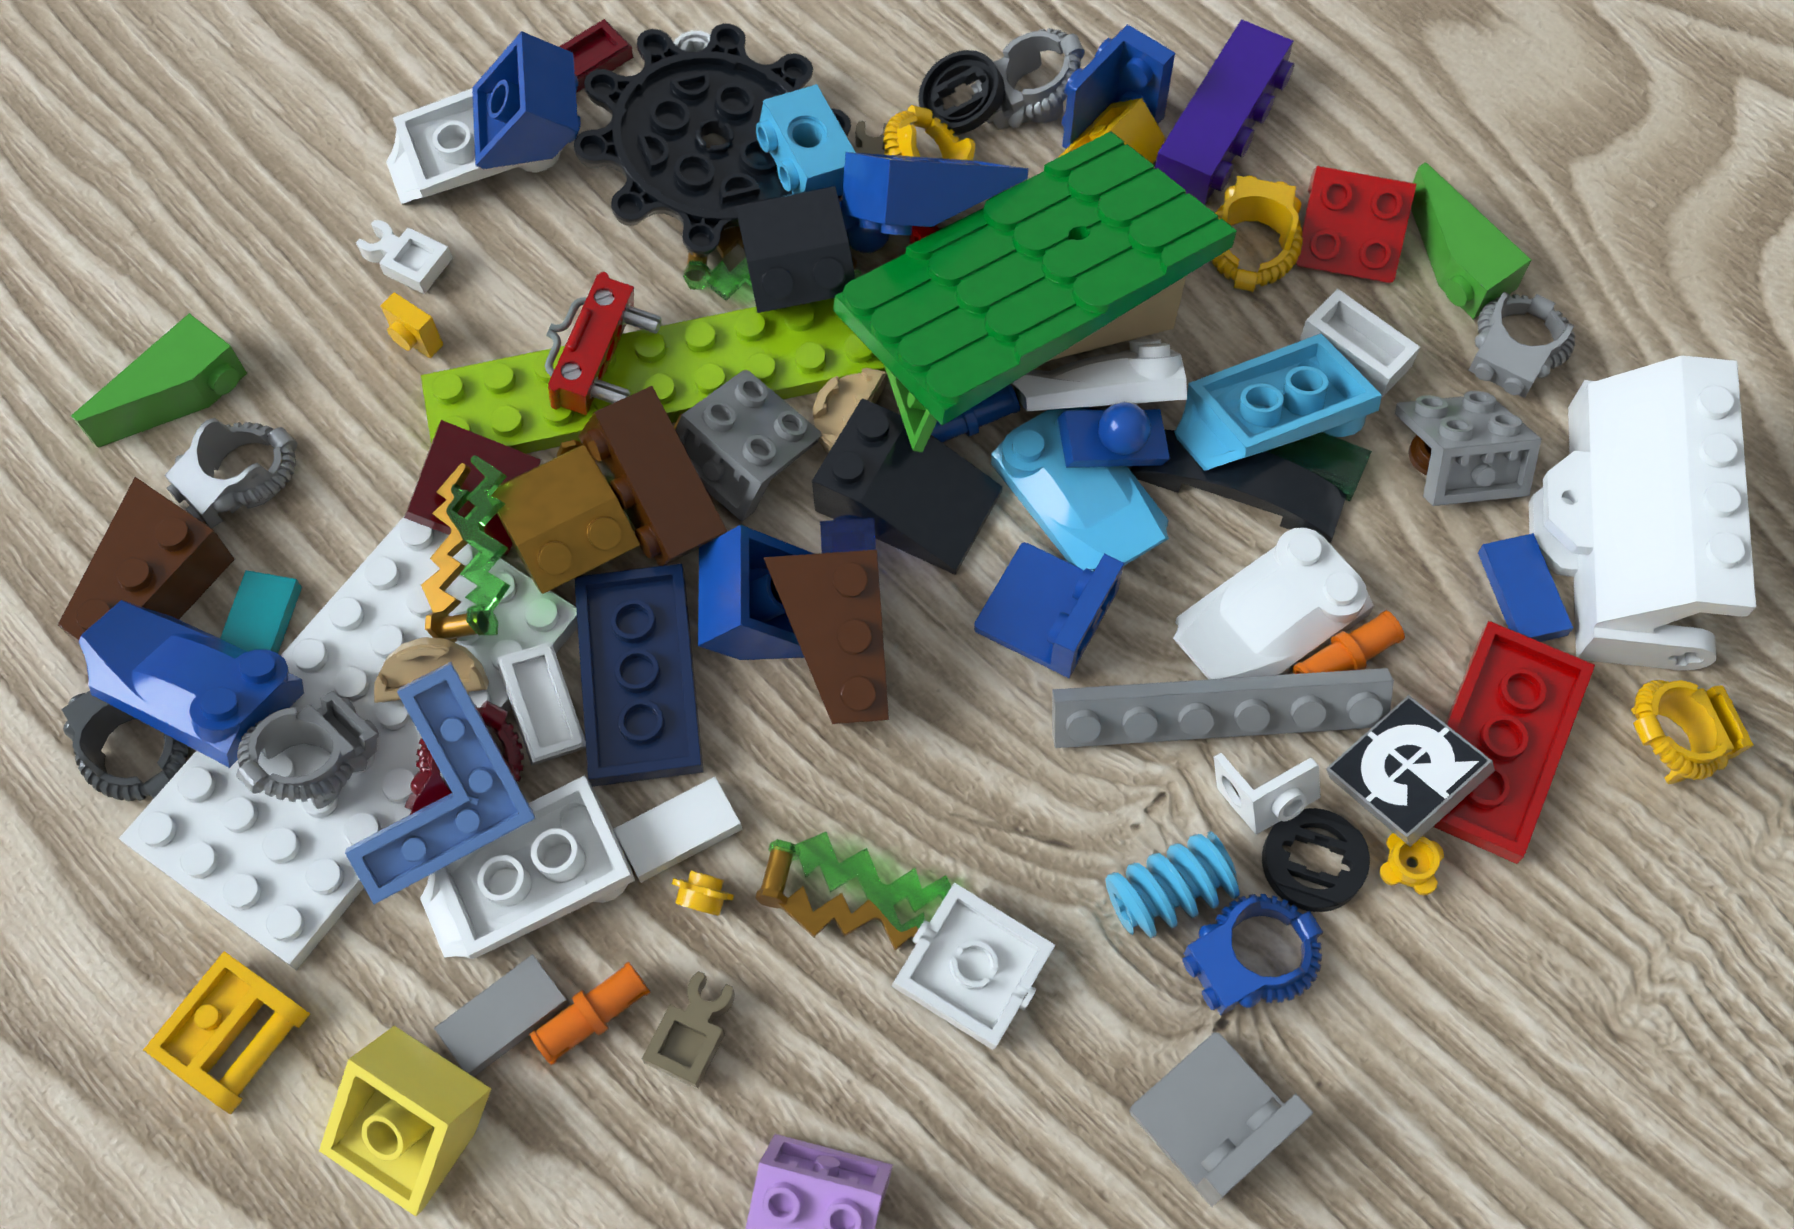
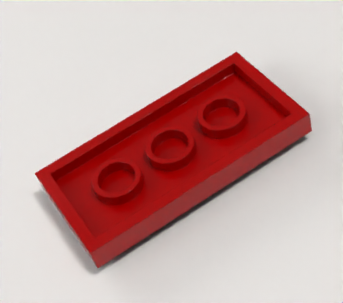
[1433,621,1595,864]

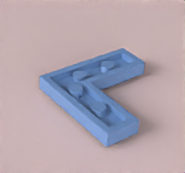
[345,662,535,904]

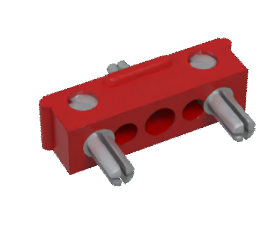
[545,272,662,415]

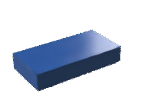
[1478,533,1573,642]

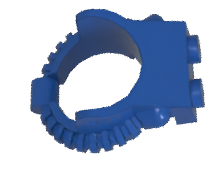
[1182,894,1324,1016]

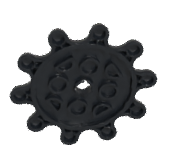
[574,23,851,257]

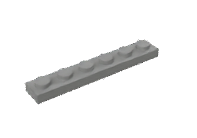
[1052,668,1394,748]

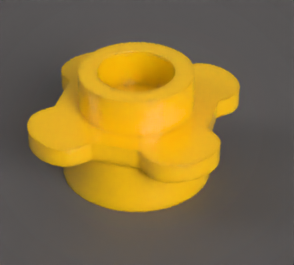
[1379,833,1444,895]
[672,870,734,916]

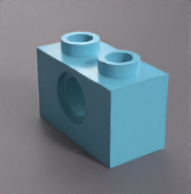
[756,84,856,196]

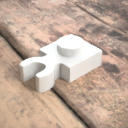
[356,220,453,294]

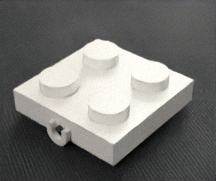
[892,882,1055,1050]

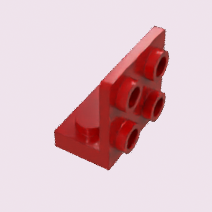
[1296,166,1417,283]

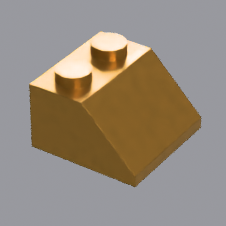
[486,444,640,594]

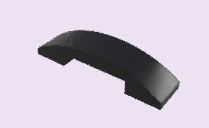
[1131,429,1347,543]

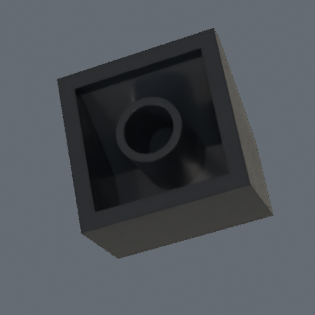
[735,186,856,313]

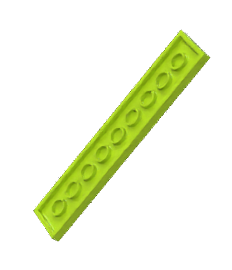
[421,298,886,454]

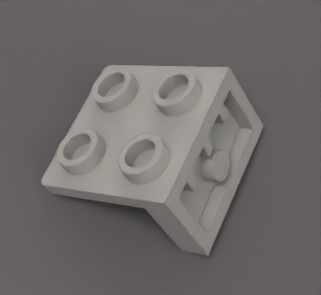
[675,370,822,522]
[1395,391,1542,506]
[1130,1032,1314,1207]

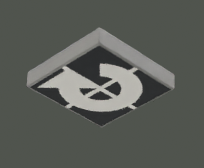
[1326,695,1495,847]

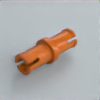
[1292,610,1405,674]
[529,961,651,1065]

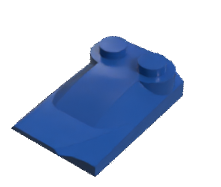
[78,600,304,768]

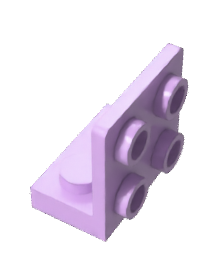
[746,1134,893,1229]

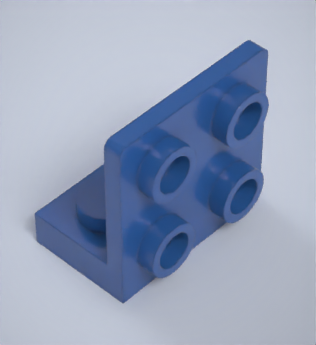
[1061,24,1175,149]
[974,542,1124,678]

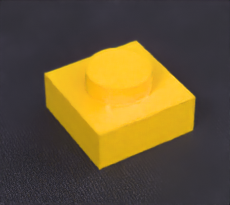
[380,292,444,359]

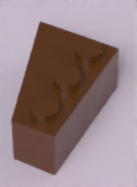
[578,386,727,566]
[58,477,235,648]
[763,550,889,724]

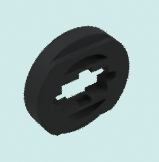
[918,50,1005,135]
[1262,808,1370,912]

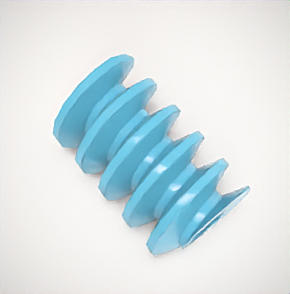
[1105,831,1240,938]

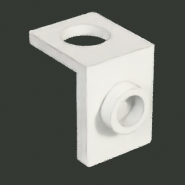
[1214,753,1320,835]

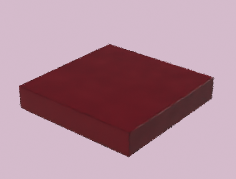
[404,420,541,557]

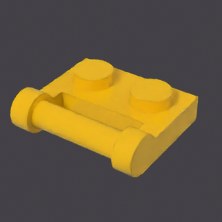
[143,951,310,1114]

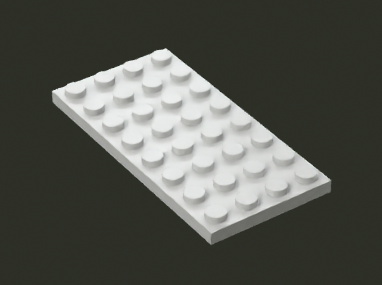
[119,517,578,970]

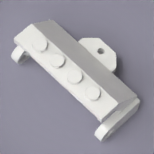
[1529,356,1756,670]

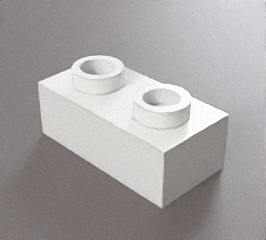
[1300,289,1420,397]

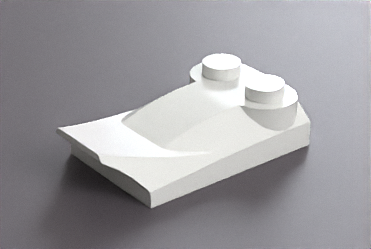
[386,89,562,204]
[1012,339,1187,411]
[1173,528,1374,679]
[420,775,635,960]

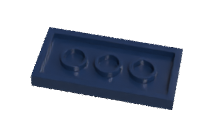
[574,563,704,787]

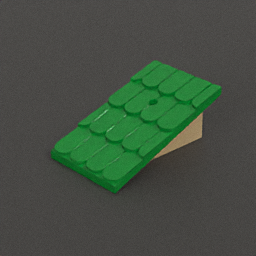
[833,131,1237,426]

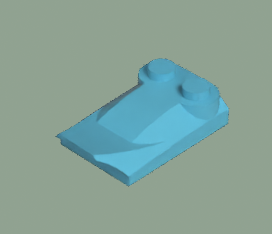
[1174,333,1382,471]
[991,407,1169,571]

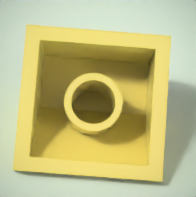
[319,1026,491,1216]

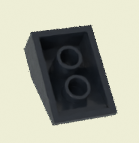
[812,398,1003,575]

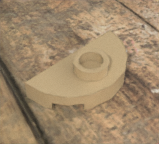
[812,368,888,453]
[374,637,489,703]

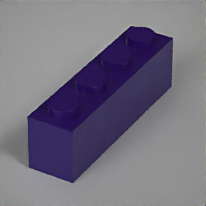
[1155,19,1295,205]

